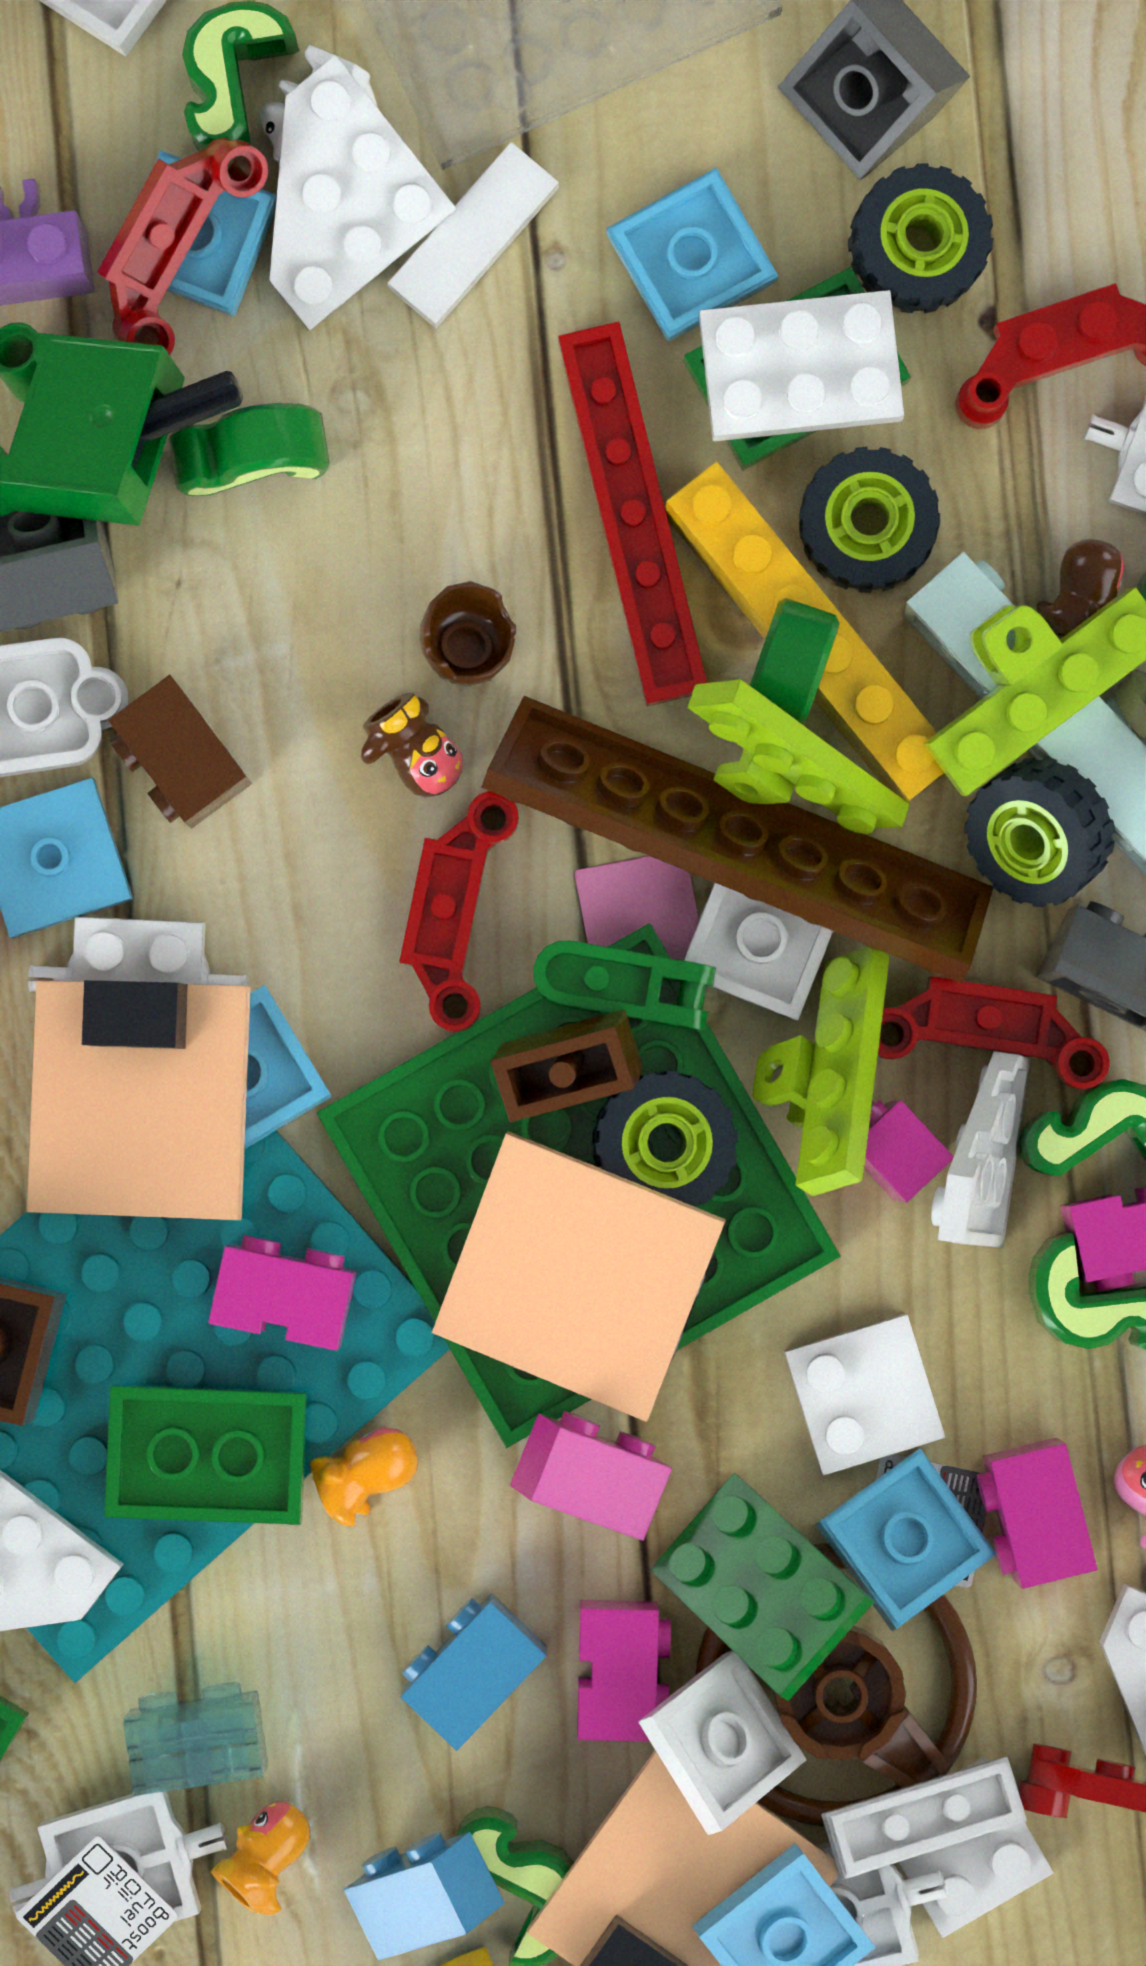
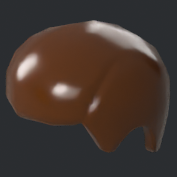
[419,581,516,687]

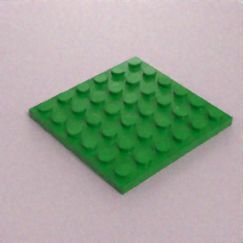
[316,923,841,1449]

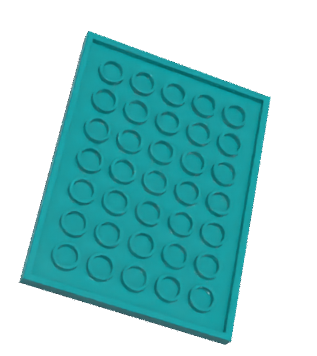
[0,1130,450,1683]

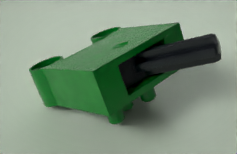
[0,322,243,526]

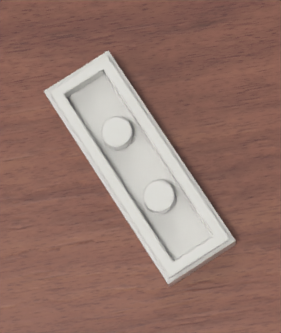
[388,142,559,329]
[821,1757,1027,1879]

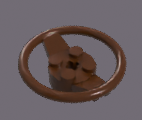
[695,1543,977,1827]

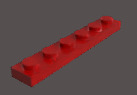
[558,321,707,707]

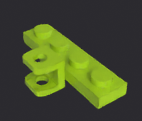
[923,587,1146,797]
[687,679,910,834]
[752,946,890,1196]

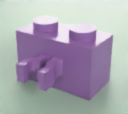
[0,179,95,306]

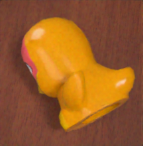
[310,1427,418,1527]
[211,1801,311,1915]

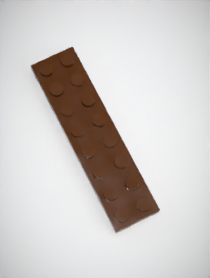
[481,696,993,983]

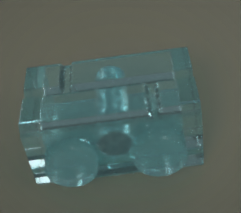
[123,1682,268,1796]

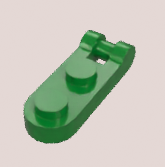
[533,940,716,1031]

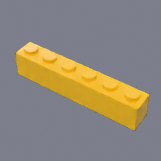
[665,461,945,803]

